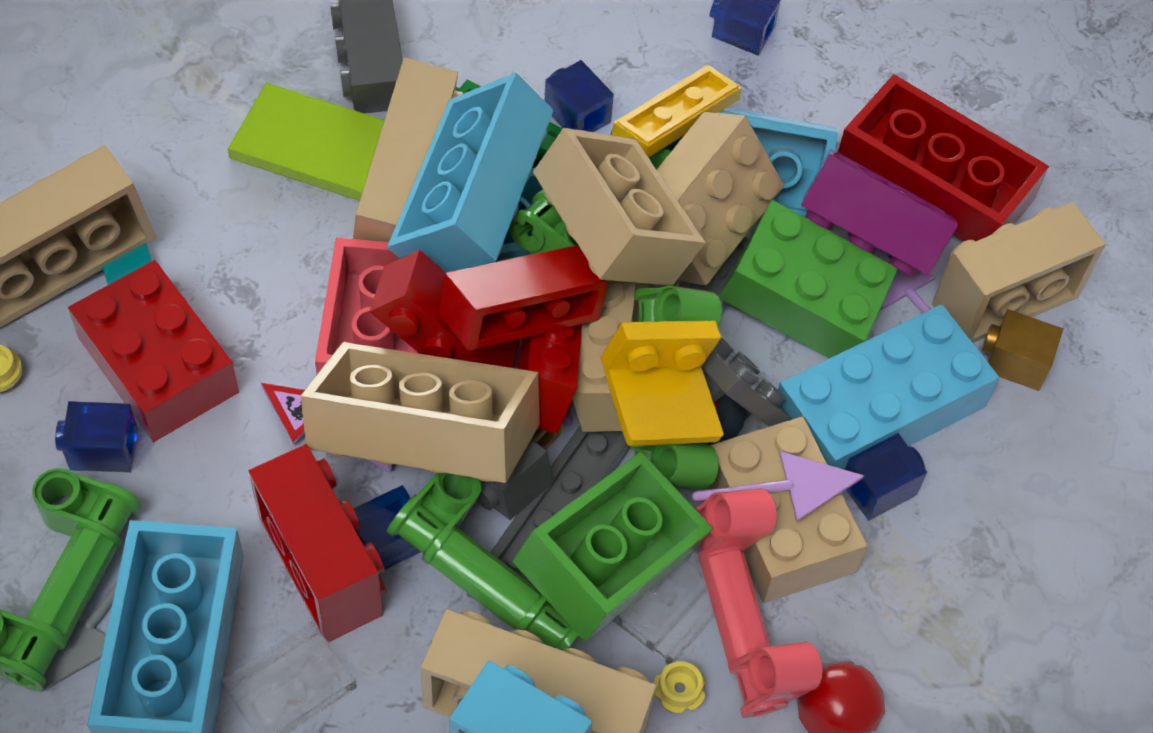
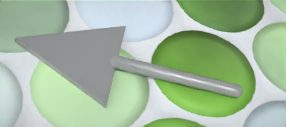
[40,581,117,692]

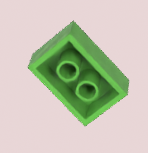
[719,200,898,358]
[512,452,713,642]

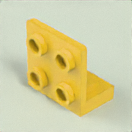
[600,321,723,446]

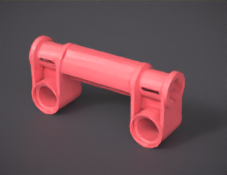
[694,488,822,718]

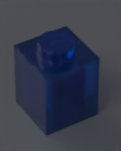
[709,0,781,56]
[544,60,614,132]
[55,401,138,473]
[845,433,928,521]
[353,485,421,570]

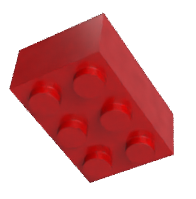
[68,260,239,443]
[248,443,387,644]

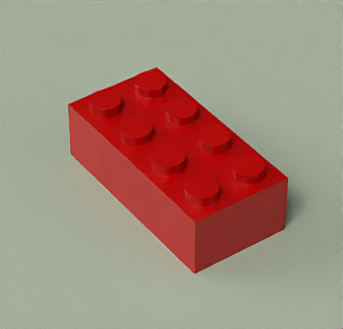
[838,74,1049,242]

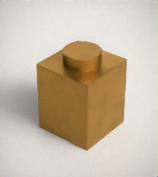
[981,309,1064,391]

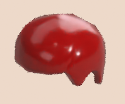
[797,662,885,733]

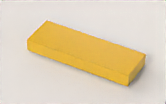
[612,65,742,158]

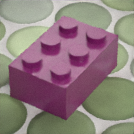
[801,149,958,276]

